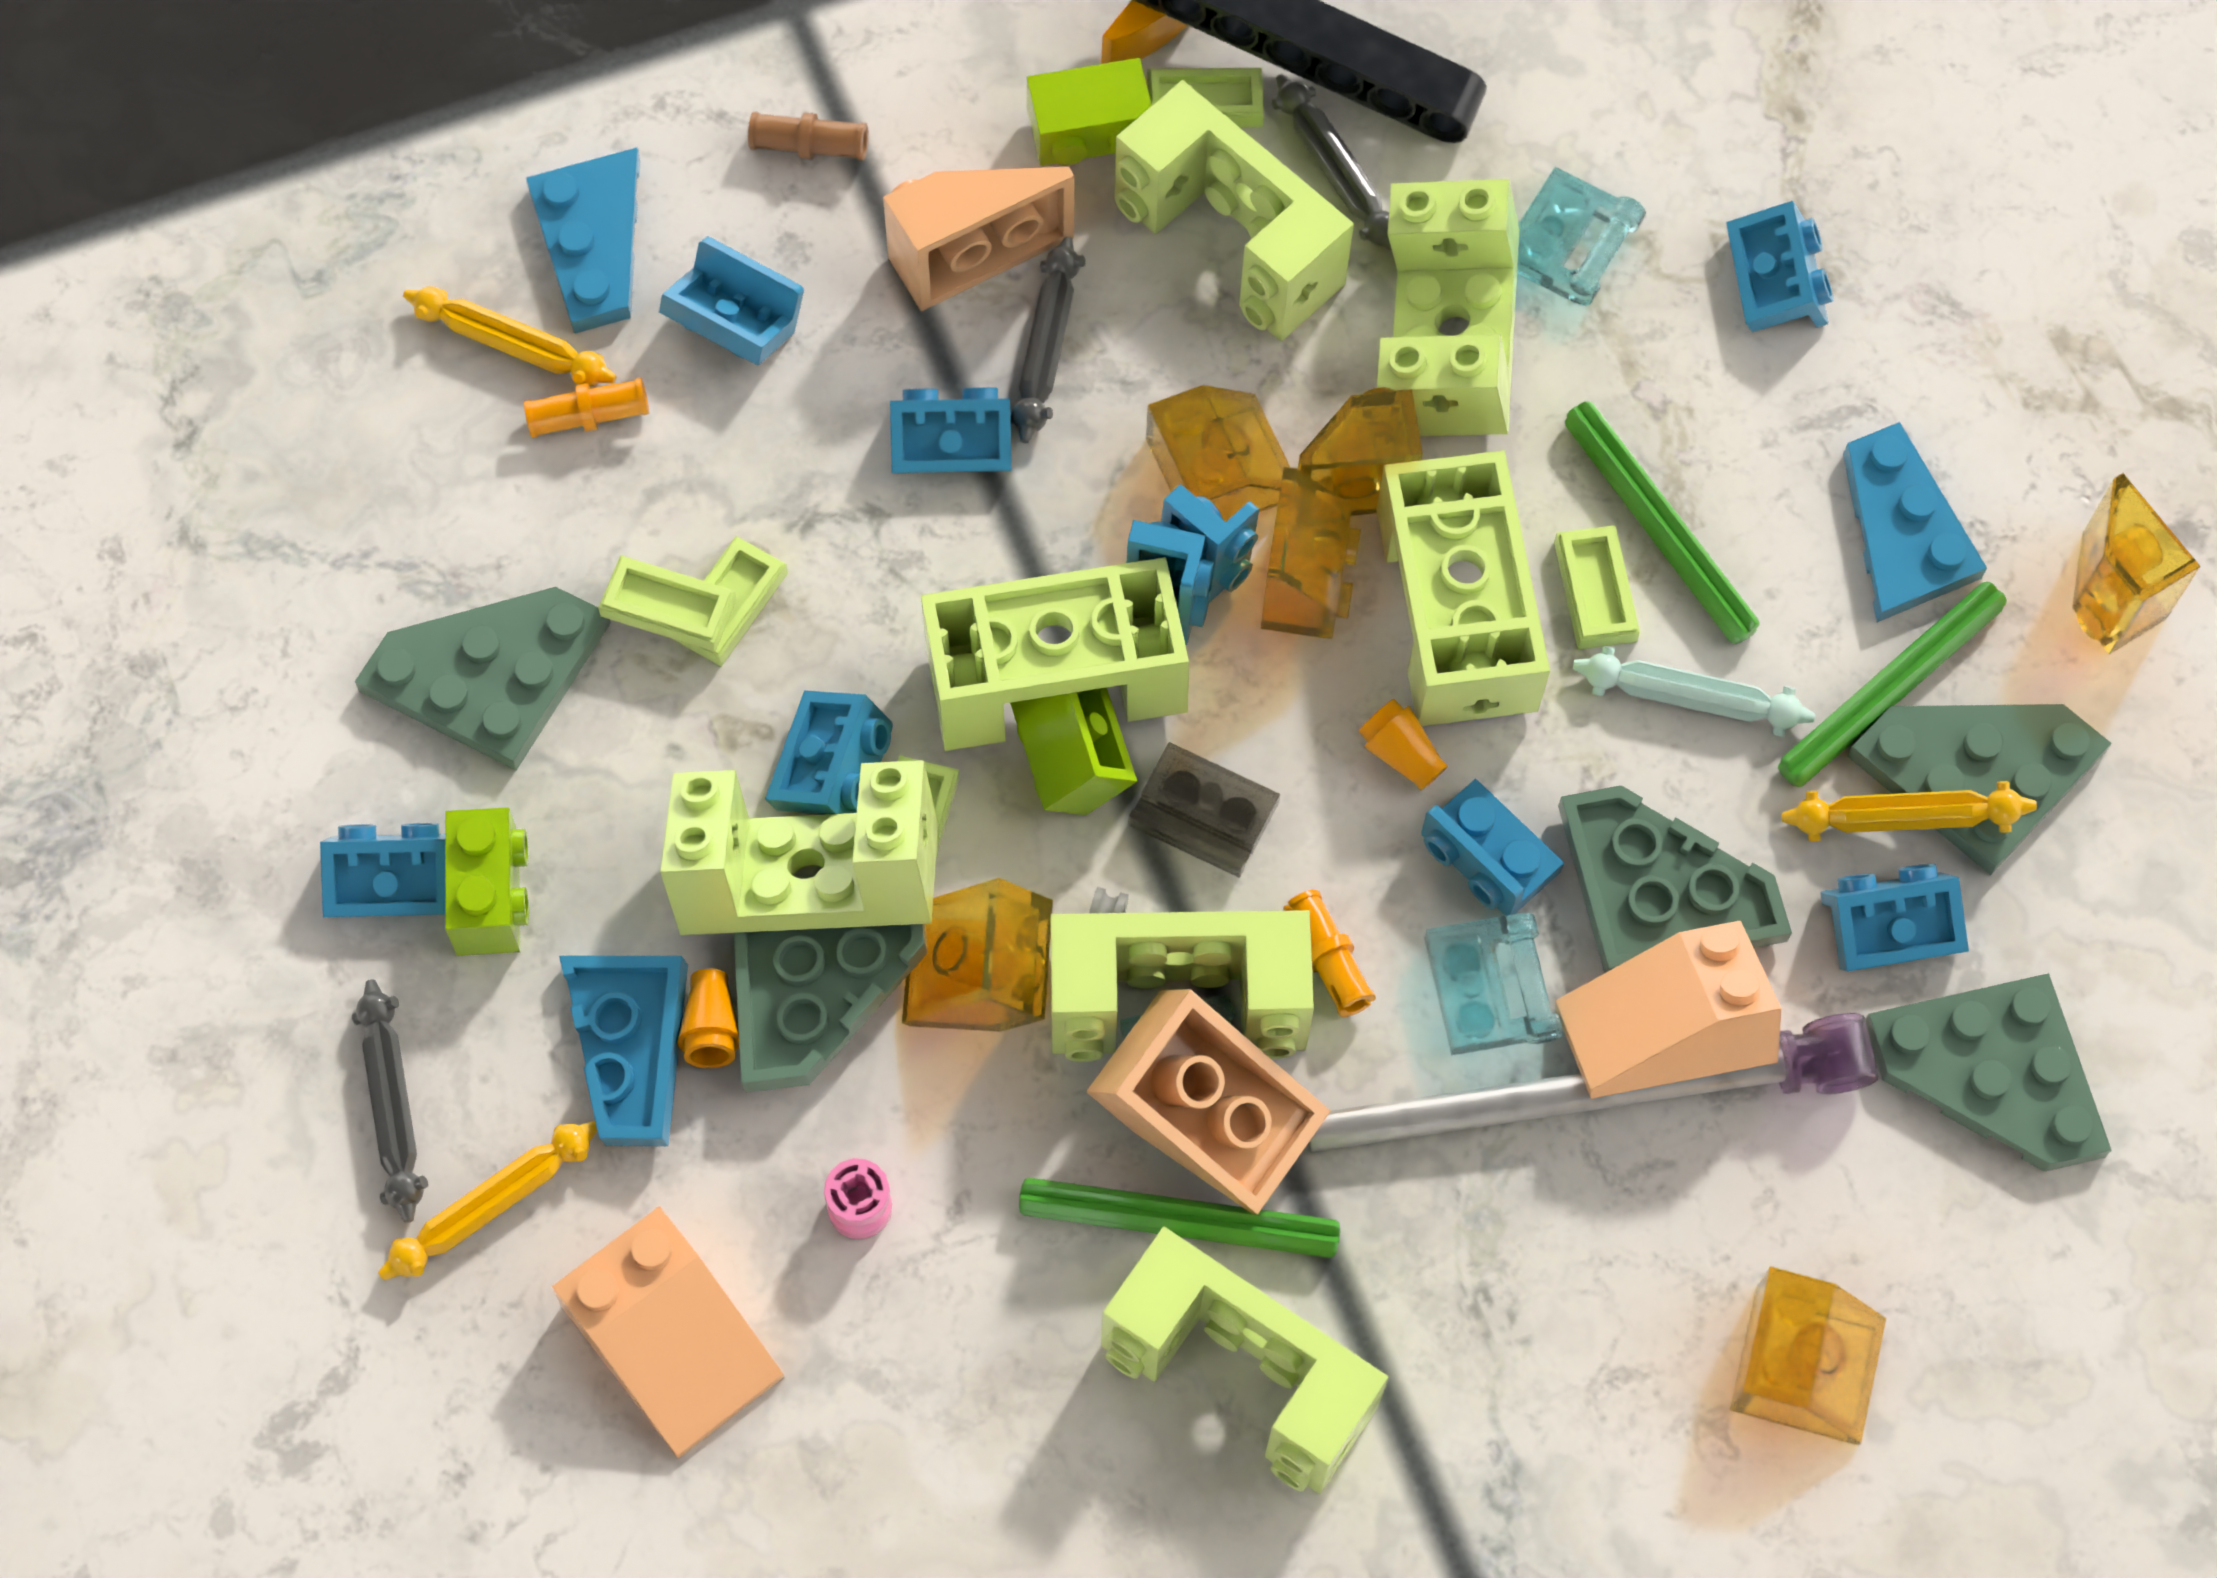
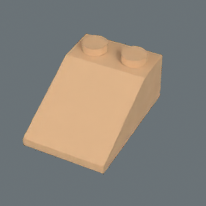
[883,166,1074,311]
[1555,921,1781,1099]
[1086,989,1331,1215]
[552,1206,784,1459]

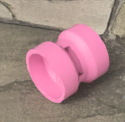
[824,1159,892,1239]

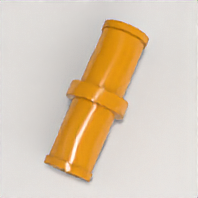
[524,377,650,438]
[1283,890,1376,1017]

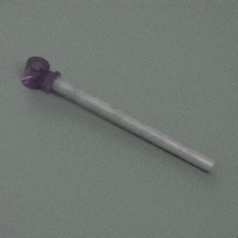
[1308,1013,1879,1153]

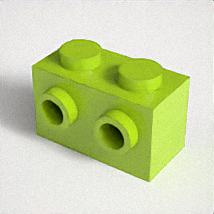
[1026,58,1152,166]
[1010,687,1137,815]
[445,807,529,956]

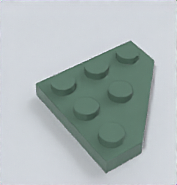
[355,587,611,771]
[1847,704,2112,875]
[1558,785,1792,973]
[734,924,928,1093]
[1864,973,2112,1172]

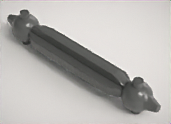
[1272,74,1392,252]
[1010,237,1086,444]
[352,979,428,1223]

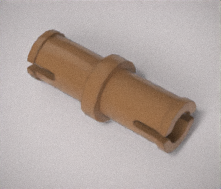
[748,112,869,161]

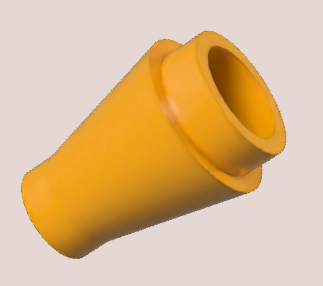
[1358,699,1448,791]
[677,968,739,1068]

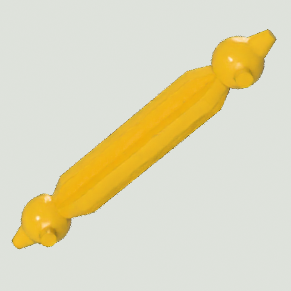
[403,286,617,386]
[1781,781,2037,842]
[378,1120,598,1281]

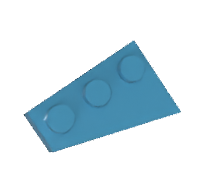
[526,147,640,334]
[1843,422,1987,622]
[559,956,688,1147]

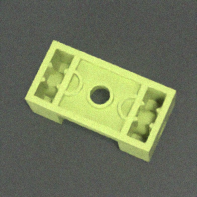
[1115,80,1354,342]
[1377,179,1519,437]
[1376,450,1550,726]
[921,557,1189,751]
[660,760,938,935]
[1050,910,1314,1062]
[1101,1226,1389,1494]

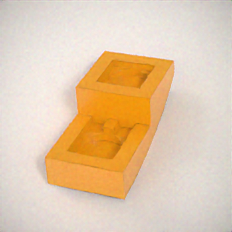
[1101,0,1188,64]

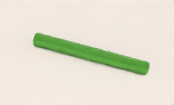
[1565,401,1760,644]
[1778,582,2007,787]
[1019,1178,1340,1258]

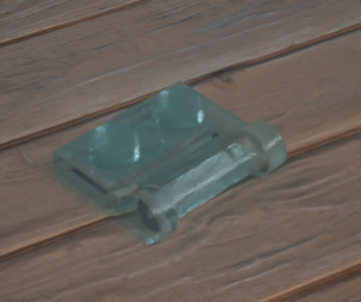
[1517,167,1646,306]
[1424,913,1564,1056]

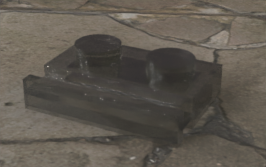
[1128,742,1280,878]

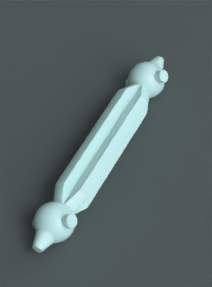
[1572,646,1815,737]

